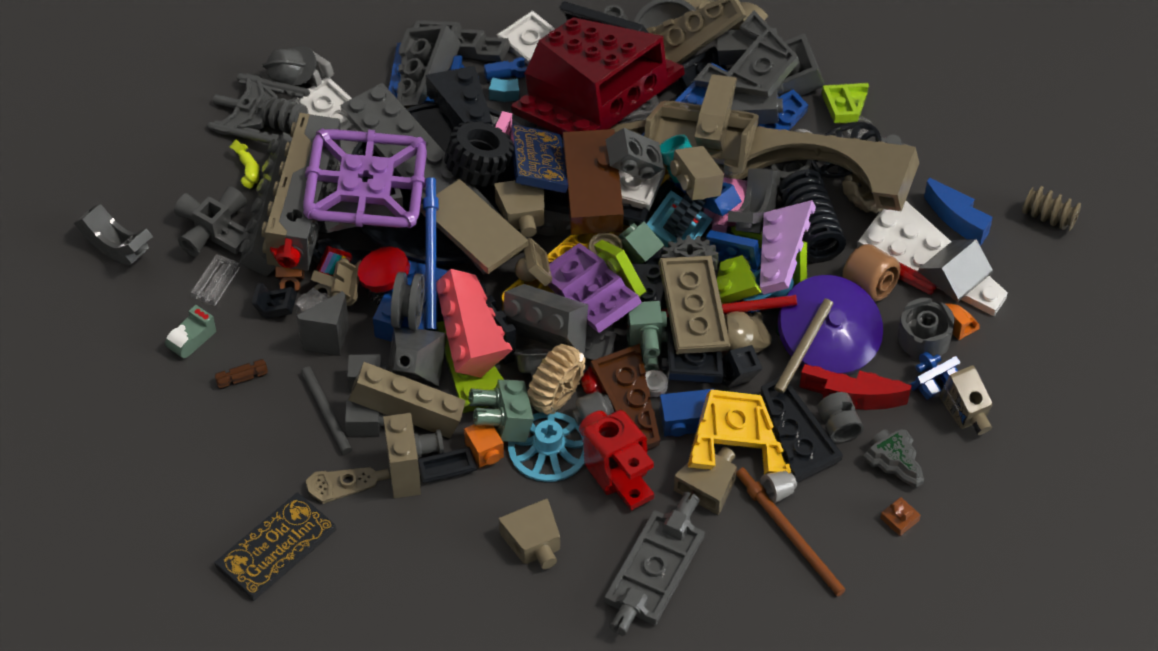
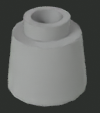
[761,471,797,503]

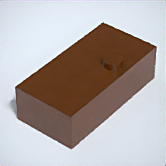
[563,129,624,235]

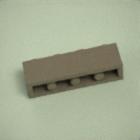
[348,362,466,439]

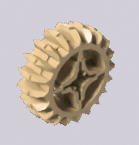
[527,344,585,415]

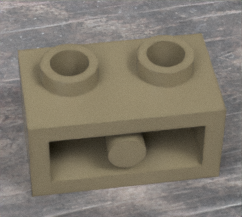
[670,146,724,200]

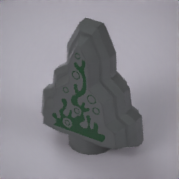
[863,429,924,487]

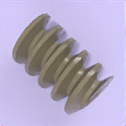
[1022,186,1081,232]

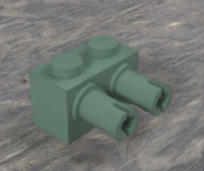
[627,301,667,372]
[469,379,534,442]

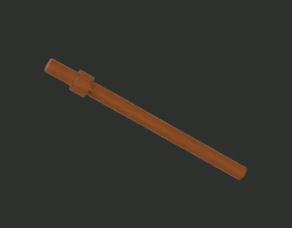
[736,468,846,597]

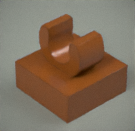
[275,266,305,291]
[880,497,921,536]

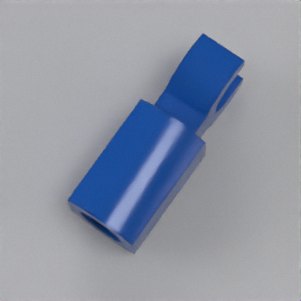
[484,57,527,82]

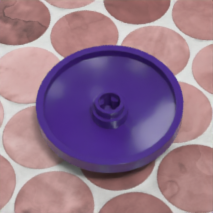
[778,275,883,375]

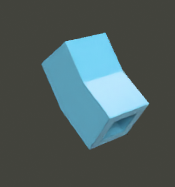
[489,78,519,102]

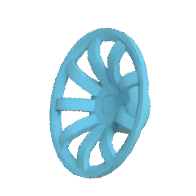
[508,412,585,482]

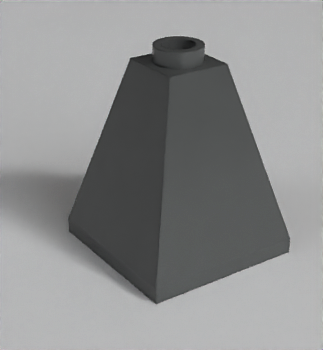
[388,326,447,386]

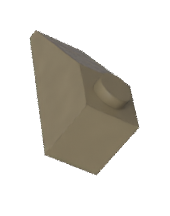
[695,74,737,151]

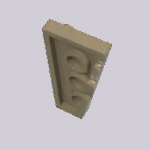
[647,0,747,64]

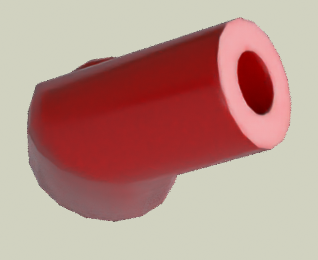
[581,366,603,394]

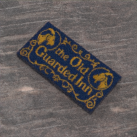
[510,124,568,193]

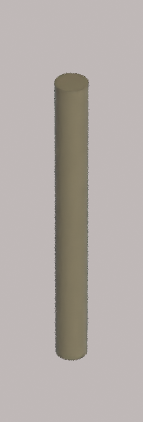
[774,299,833,394]

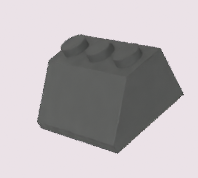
[503,284,588,355]

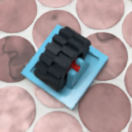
[647,190,713,247]

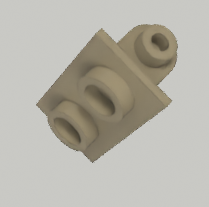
[330,258,361,306]

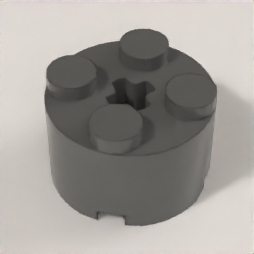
[897,298,955,361]

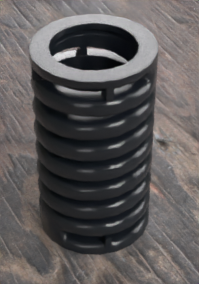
[778,169,846,263]

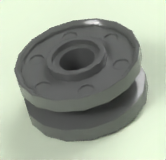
[391,272,425,330]

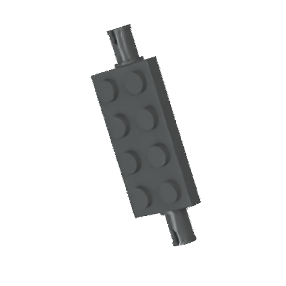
[604,492,705,636]

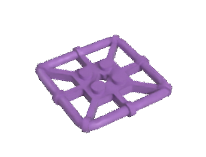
[303,128,427,228]

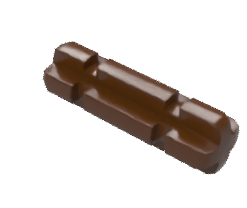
[215,359,268,388]

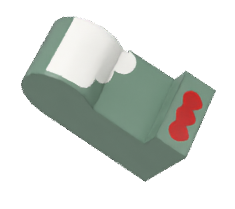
[165,305,216,358]

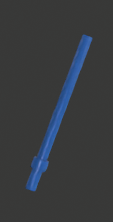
[423,178,439,331]

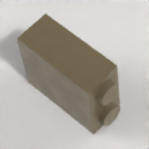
[383,413,421,498]

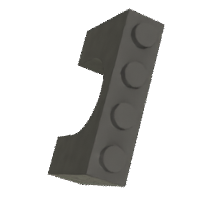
[717,28,783,124]

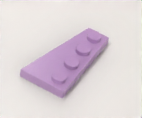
[760,200,816,294]

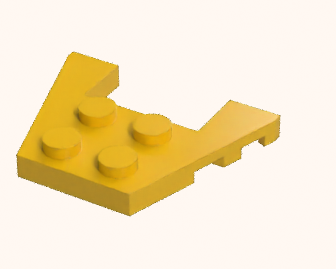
[688,390,791,474]

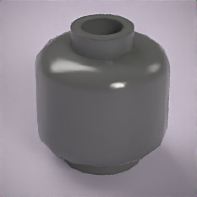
[572,391,614,426]

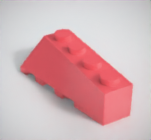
[436,269,513,378]

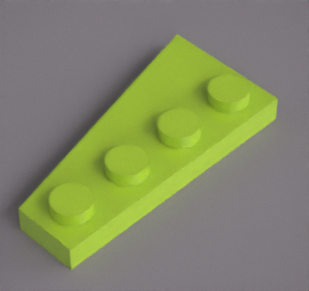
[436,321,504,413]

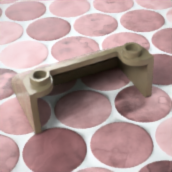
[644,101,759,175]

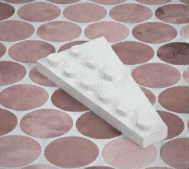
[857,201,1008,316]

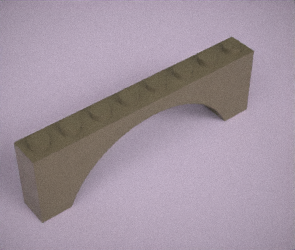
[716,126,919,212]

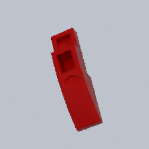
[799,364,912,410]

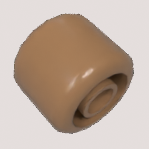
[842,244,901,302]

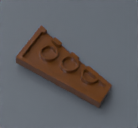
[590,344,660,450]

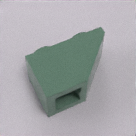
[618,222,664,264]

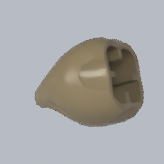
[722,311,772,357]

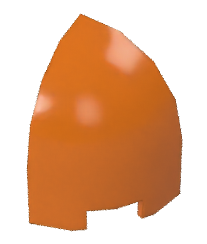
[945,303,980,340]

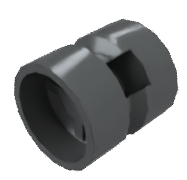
[817,392,864,444]

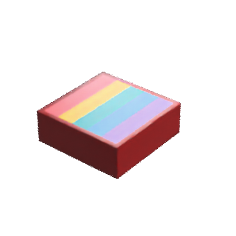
[317,246,352,276]

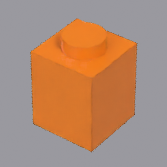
[464,424,504,468]

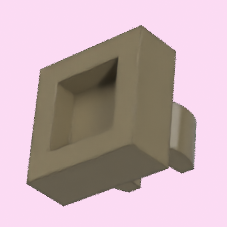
[311,270,335,300]

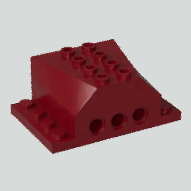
[511,18,685,136]

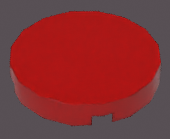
[357,246,410,293]

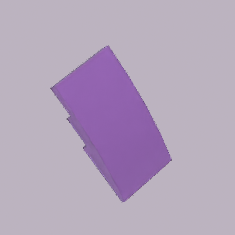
[548,243,642,333]

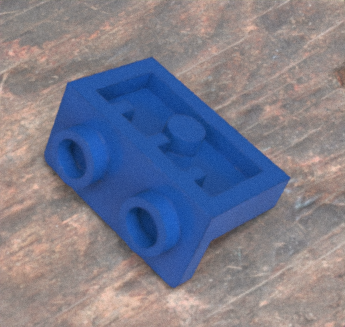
[706,230,762,270]

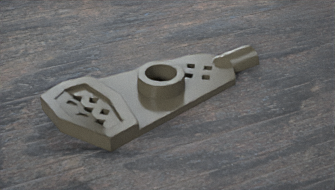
[306,467,390,504]

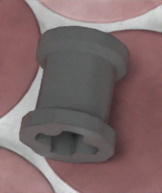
[414,429,444,457]

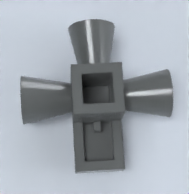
[174,187,248,257]

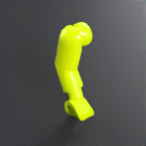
[229,140,260,189]

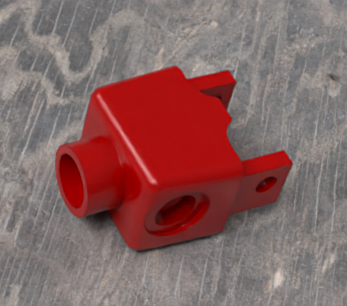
[579,410,655,511]

